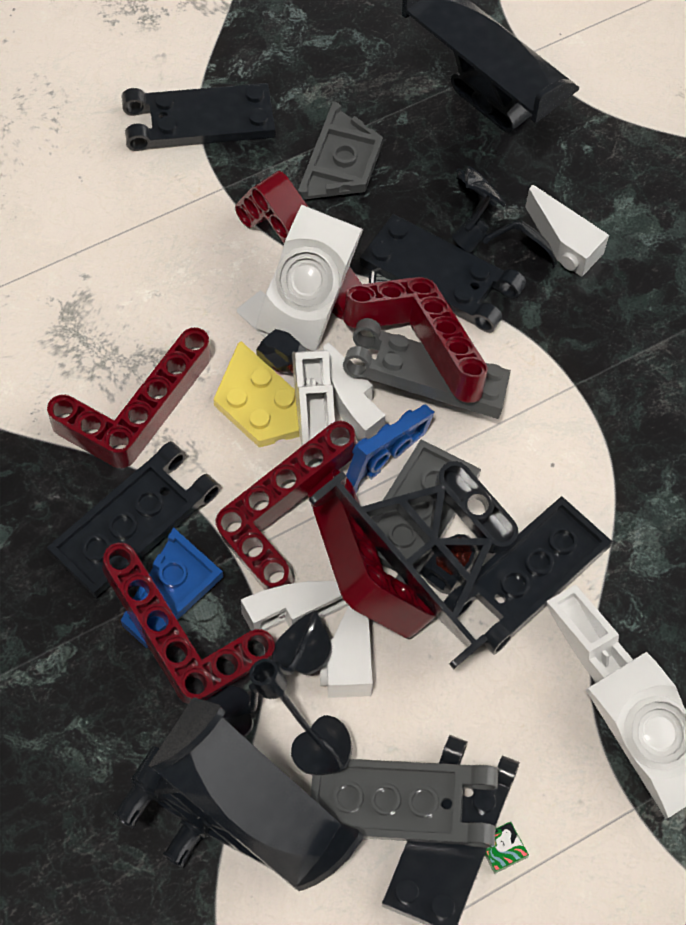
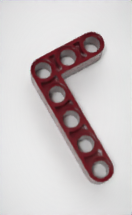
[235,171,362,319]
[343,277,488,403]
[47,327,211,468]
[215,421,358,590]
[308,469,436,639]
[102,543,275,704]

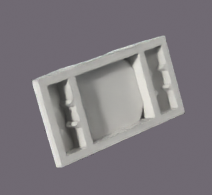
[256,205,363,351]
[585,652,686,819]

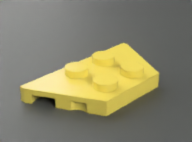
[213,341,300,448]

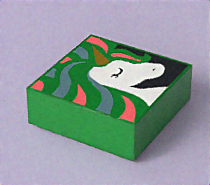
[485,821,529,874]

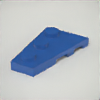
[346,404,435,493]
[121,527,223,648]

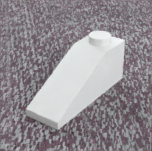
[526,185,609,277]
[320,606,373,698]

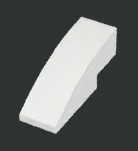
[323,342,386,441]
[292,350,336,447]
[241,581,349,631]
[547,584,633,683]

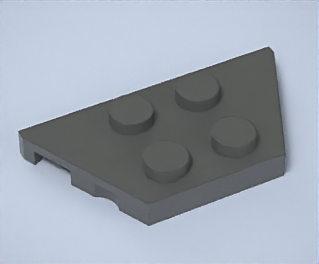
[298,102,383,200]

